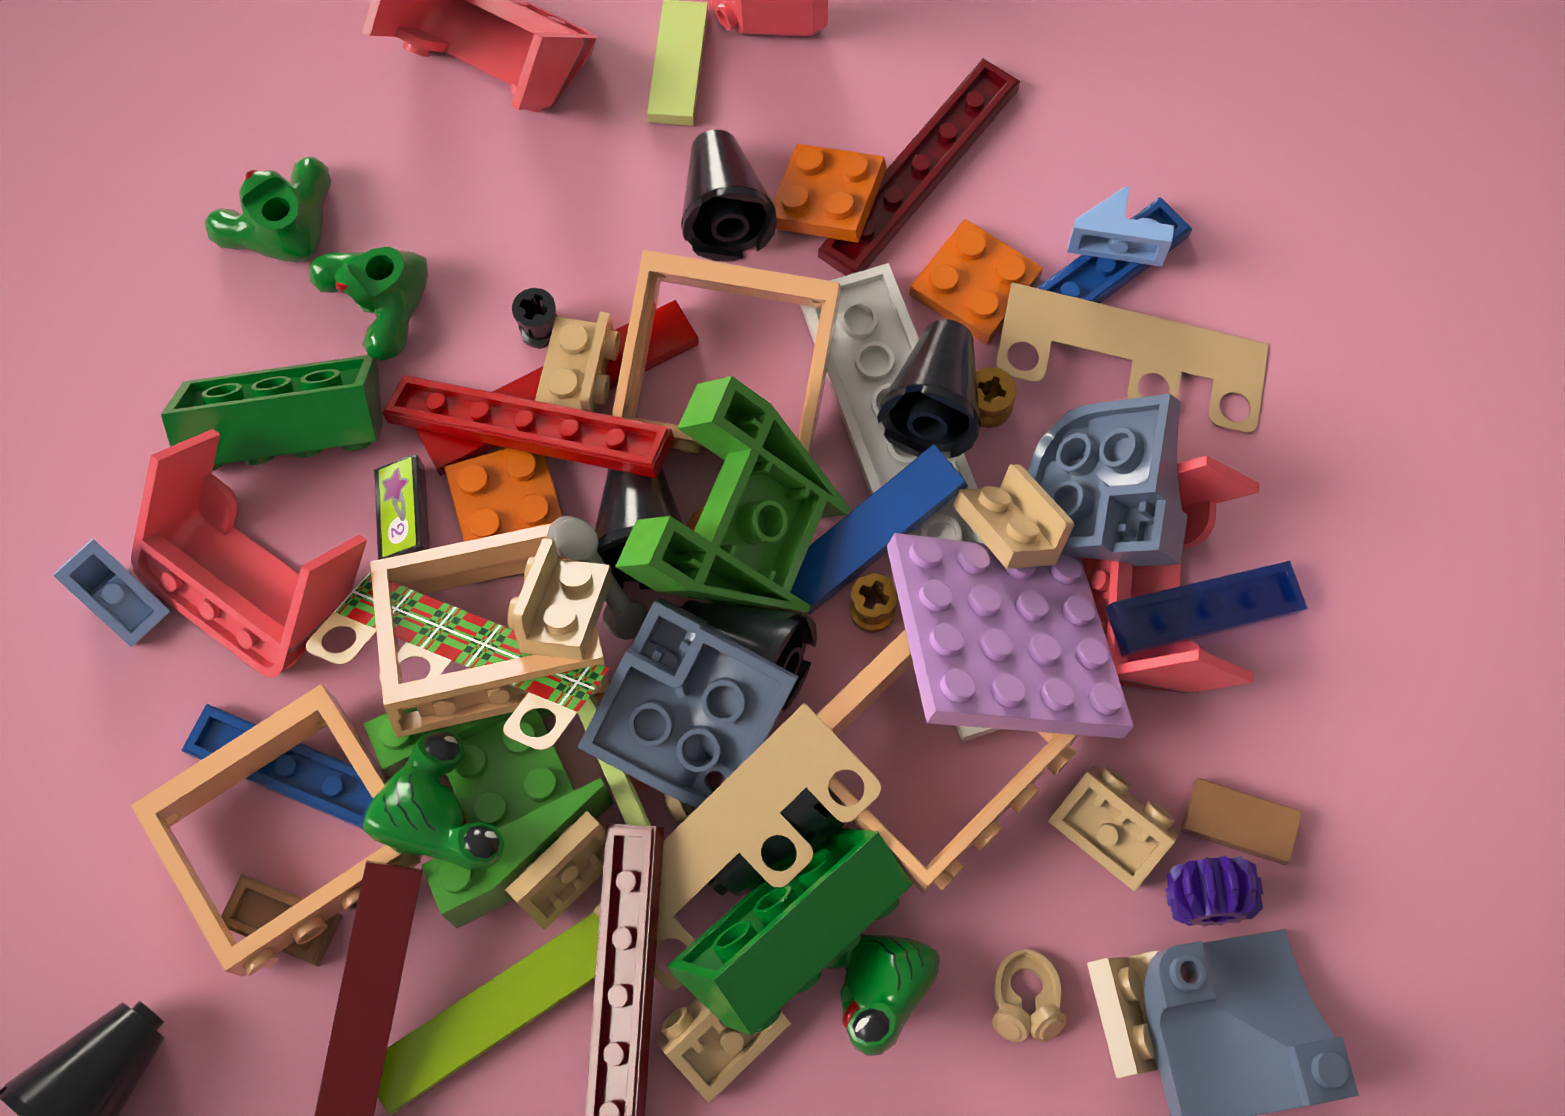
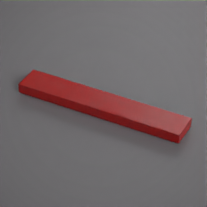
[416,300,699,476]
[382,375,674,479]

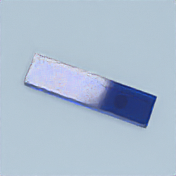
[1105,561,1308,657]

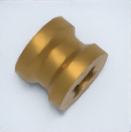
[976,367,1017,428]

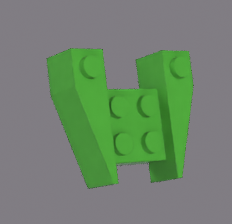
[615,376,850,613]
[363,707,614,928]

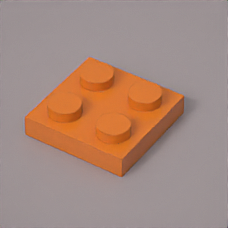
[772,143,887,243]
[909,218,1043,345]
[444,448,563,542]

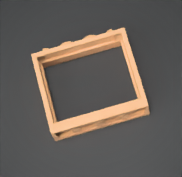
[612,250,841,458]
[370,523,609,738]
[816,630,1078,894]
[131,684,424,977]

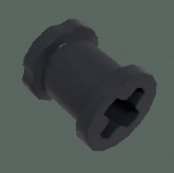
[512,287,557,349]

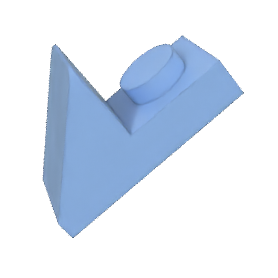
[1067,186,1174,267]
[53,538,170,648]

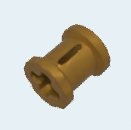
[850,573,898,633]

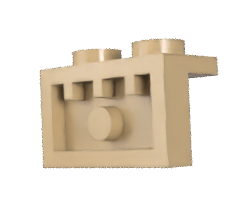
[535,312,620,413]
[953,464,1074,569]
[508,538,613,661]
[1048,765,1179,892]
[505,811,606,930]
[1087,951,1159,1079]
[655,999,791,1103]

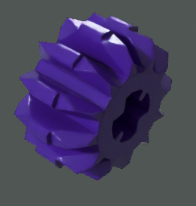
[1166,856,1264,927]

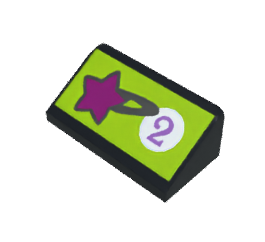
[374,455,429,560]

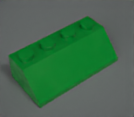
[161,355,382,471]
[667,828,913,1035]

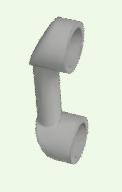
[547,516,648,640]

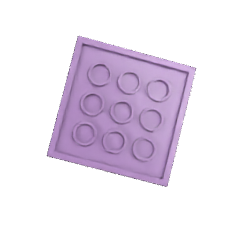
[887,533,1134,738]

